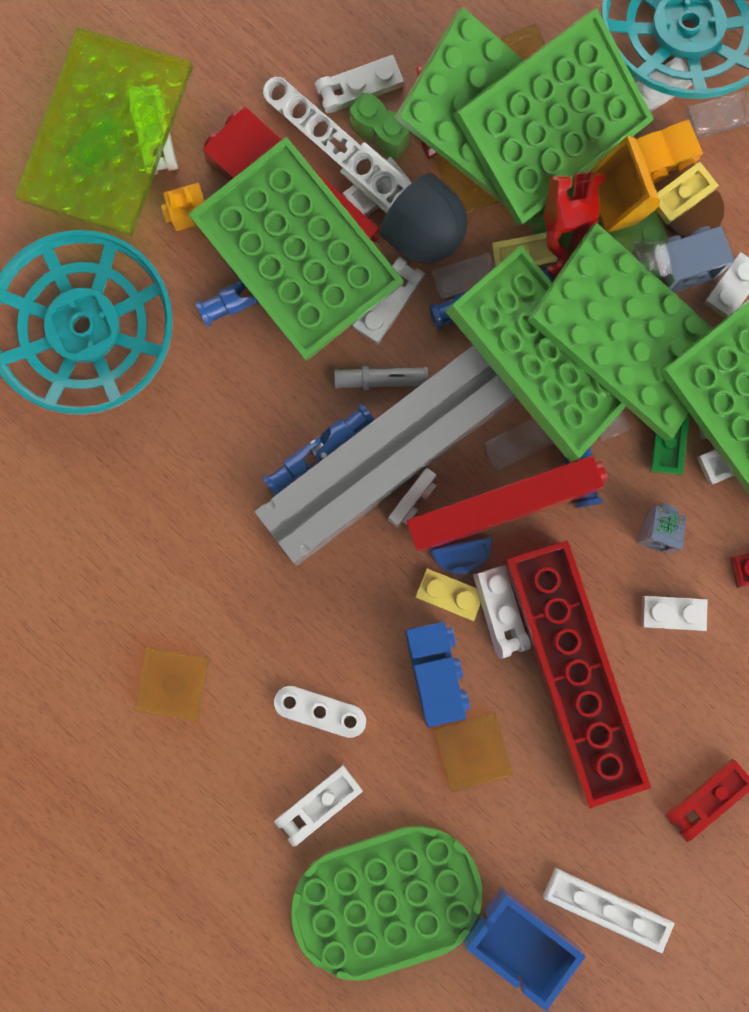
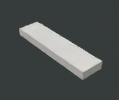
[543,867,675,953]

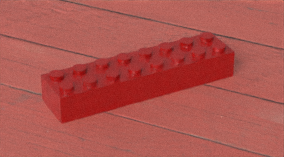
[503,540,651,809]

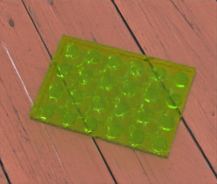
[15,27,193,236]

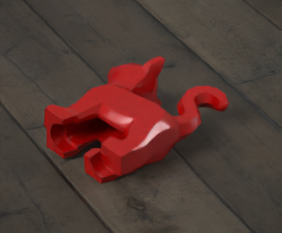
[543,172,605,276]

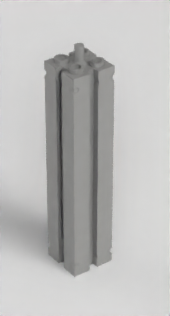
[255,346,517,566]

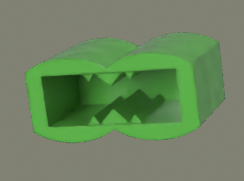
[349,93,411,159]

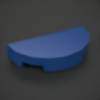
[430,537,492,574]

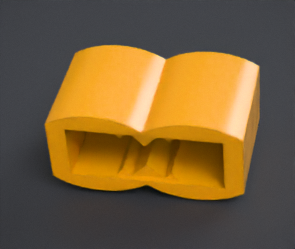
[636,120,703,183]

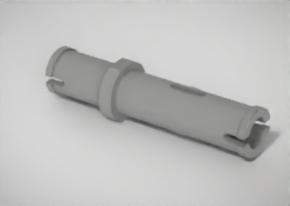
[335,366,428,390]

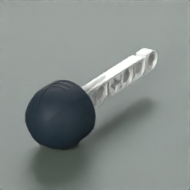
[263,77,467,263]

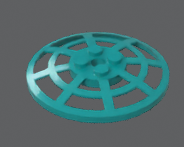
[601,0,749,99]
[0,230,173,415]

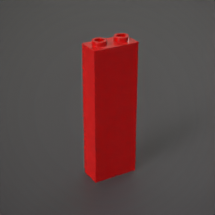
[202,106,379,243]
[406,455,608,552]

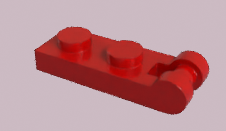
[665,759,749,842]

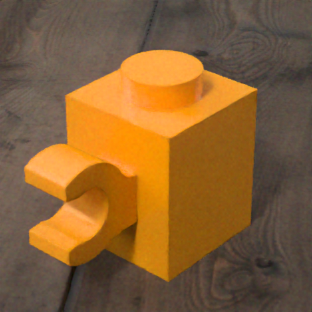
[161,182,205,231]

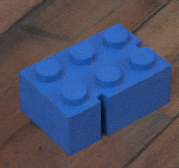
[405,622,470,727]
[464,887,586,1011]

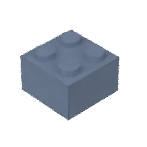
[648,226,735,293]

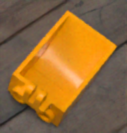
[589,136,660,233]

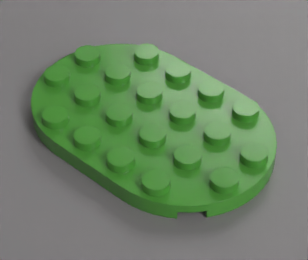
[291,825,482,981]

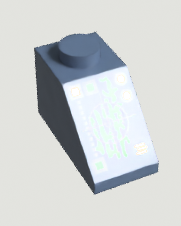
[637,503,686,554]

